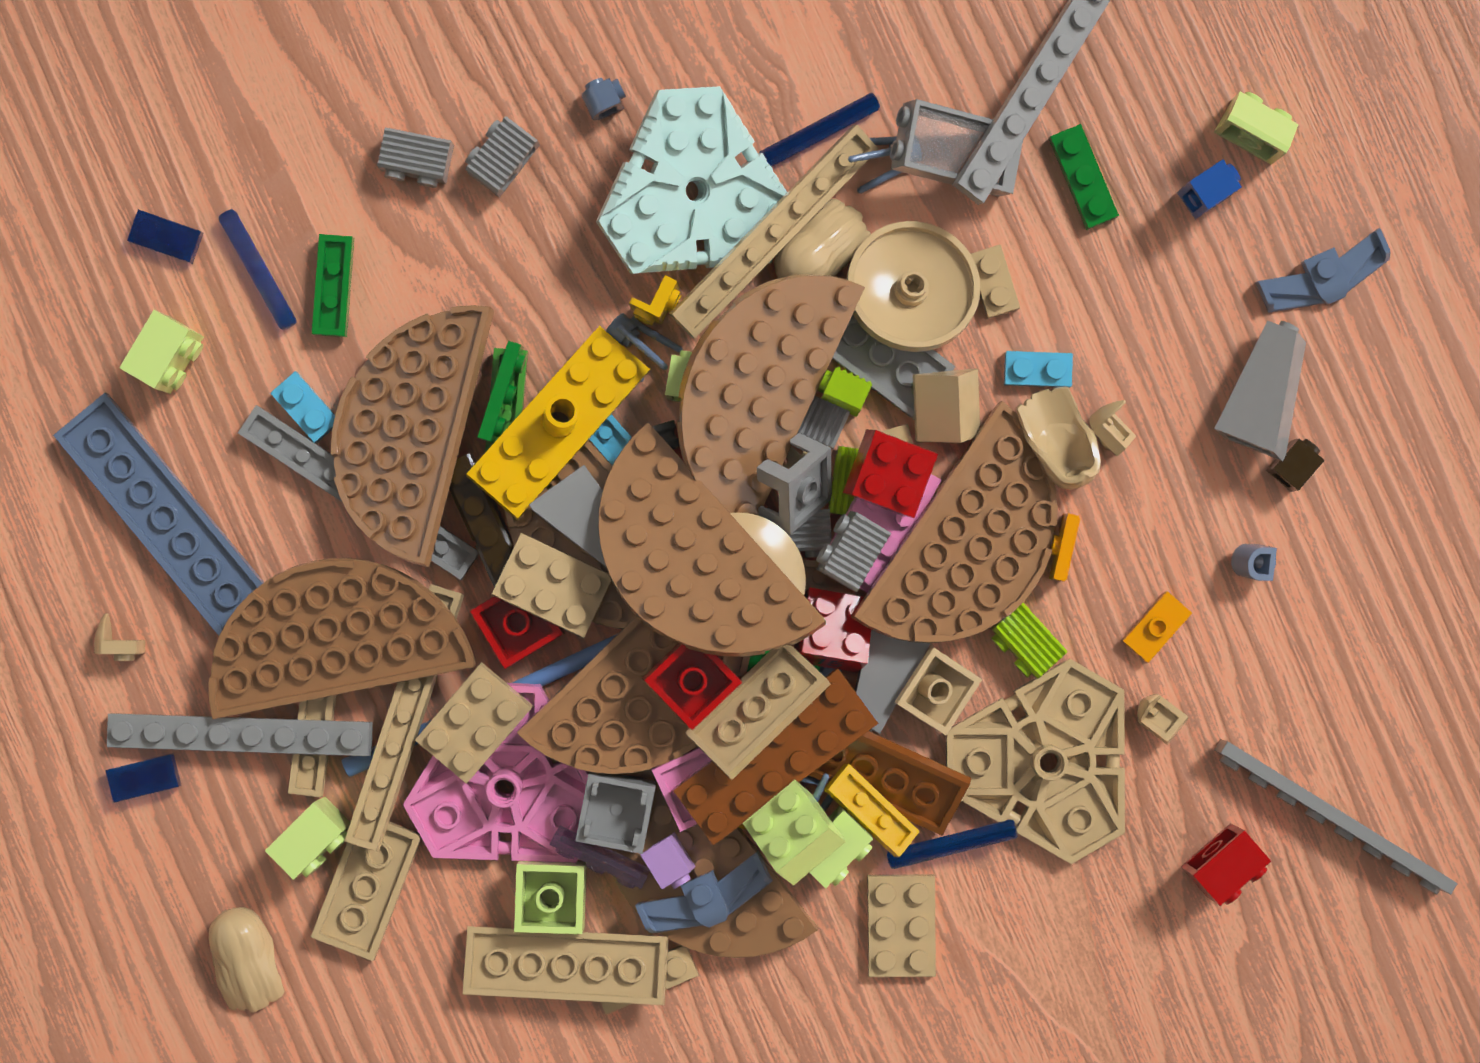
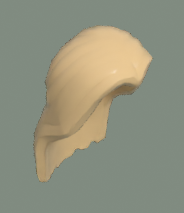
[774,199,871,278]
[1016,386,1101,490]
[209,907,285,1012]

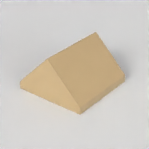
[913,368,980,443]
[895,646,983,735]

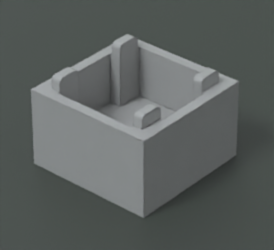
[575,772,656,854]

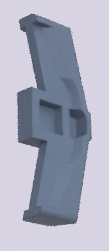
[1255,228,1390,313]
[635,850,773,934]

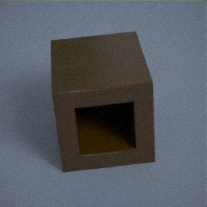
[1266,438,1325,492]

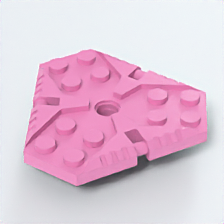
[403,683,589,863]

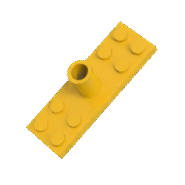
[466,326,650,520]

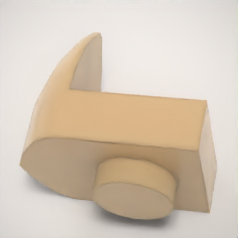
[1089,400,1136,456]
[94,613,145,661]
[1137,694,1188,745]

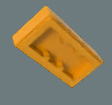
[1049,513,1080,581]
[1122,591,1192,663]

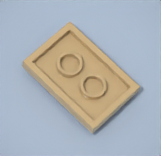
[491,533,611,638]
[415,662,533,784]
[867,874,936,977]

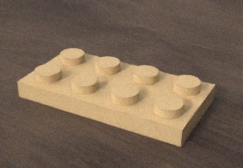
[685,645,831,780]
[311,821,422,961]

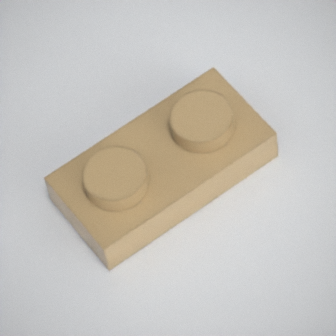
[971,244,1020,319]

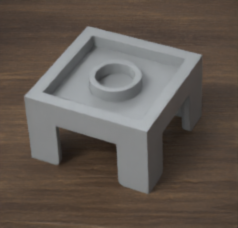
[757,433,832,535]

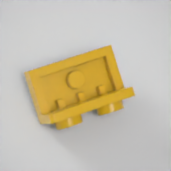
[629,275,681,326]

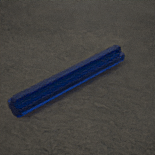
[759,93,880,167]
[219,209,297,330]
[887,819,1018,869]

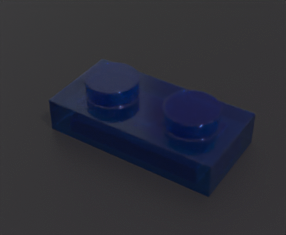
[127,209,204,264]
[105,753,182,803]

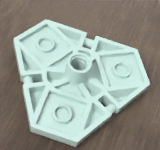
[596,86,787,274]

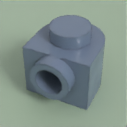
[581,78,626,120]
[1231,544,1277,581]

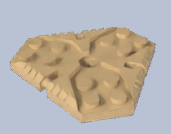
[946,659,1125,864]

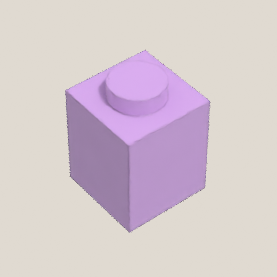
[640,832,696,889]

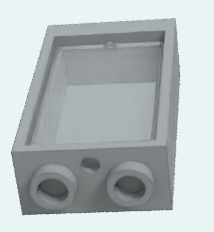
[890,99,1023,197]

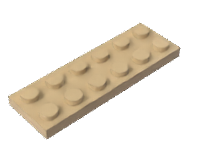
[463,926,668,1005]

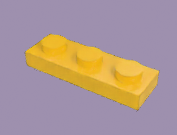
[824,764,920,857]

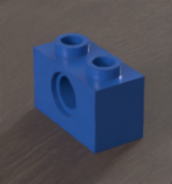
[1177,159,1242,220]

